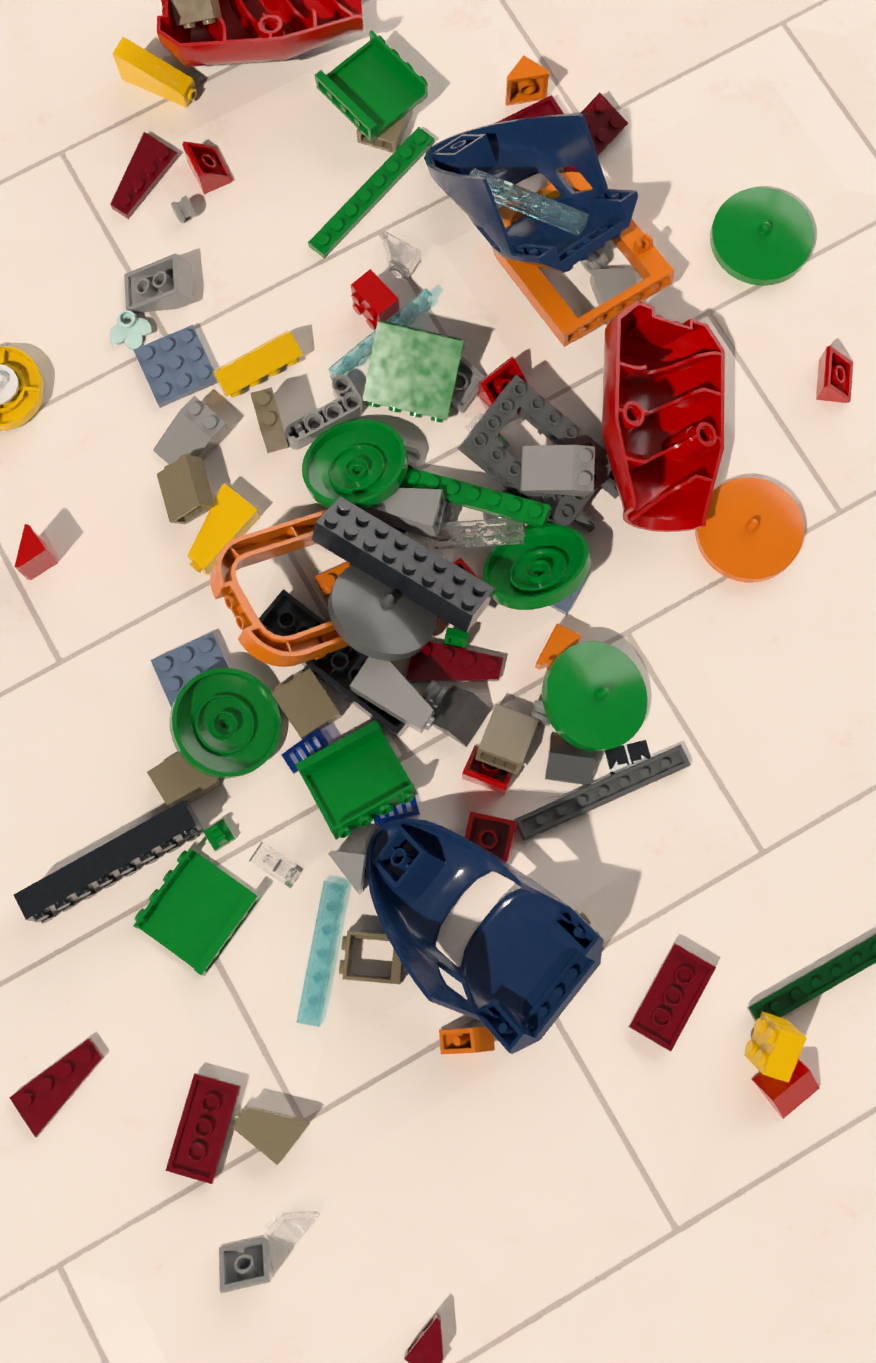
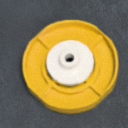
[0,347,44,431]

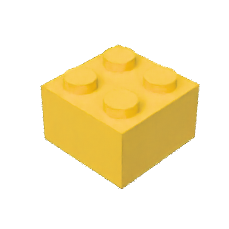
[744,1011,807,1083]

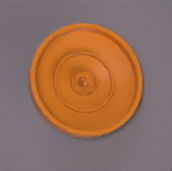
[695,477,804,583]

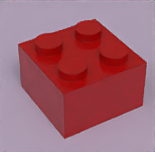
[351,269,400,330]
[465,811,518,864]

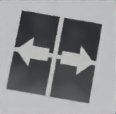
[605,740,657,782]

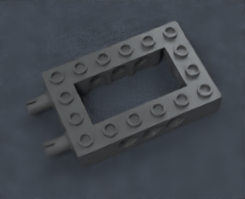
[457,375,619,533]

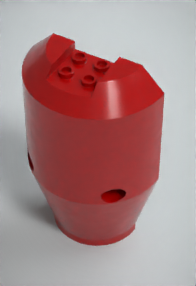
[157,0,364,67]
[602,301,725,532]

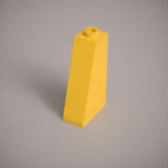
[113,37,197,108]
[188,483,260,575]

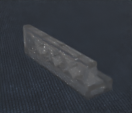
[434,518,526,550]

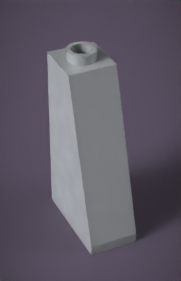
[590,268,636,326]
[364,488,446,539]
[350,657,435,734]

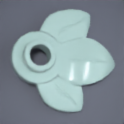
[110,310,152,351]

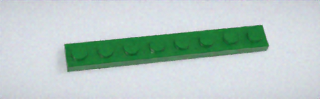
[308,127,434,259]
[399,467,552,529]

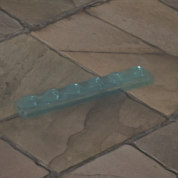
[469,168,589,236]
[328,288,432,380]
[296,881,347,1027]

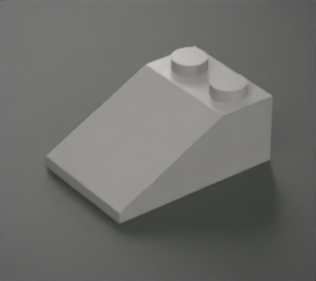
[124,253,194,313]
[451,356,485,413]
[153,396,230,465]
[520,445,595,497]

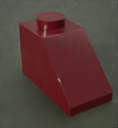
[404,1312,443,1363]

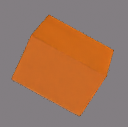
[505,55,549,106]

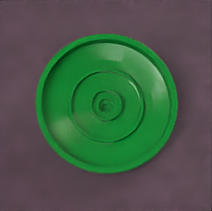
[710,187,814,286]
[302,419,408,510]
[483,523,591,610]
[542,641,647,752]
[170,668,281,779]

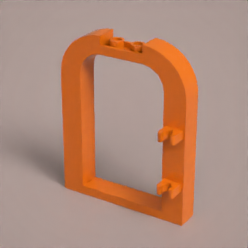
[492,172,674,347]
[210,509,349,667]

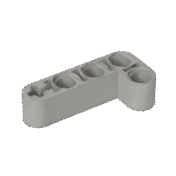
[285,374,363,450]

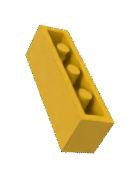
[212,331,303,398]

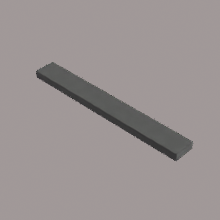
[514,744,691,841]

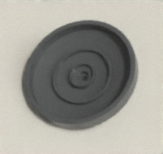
[328,565,437,661]

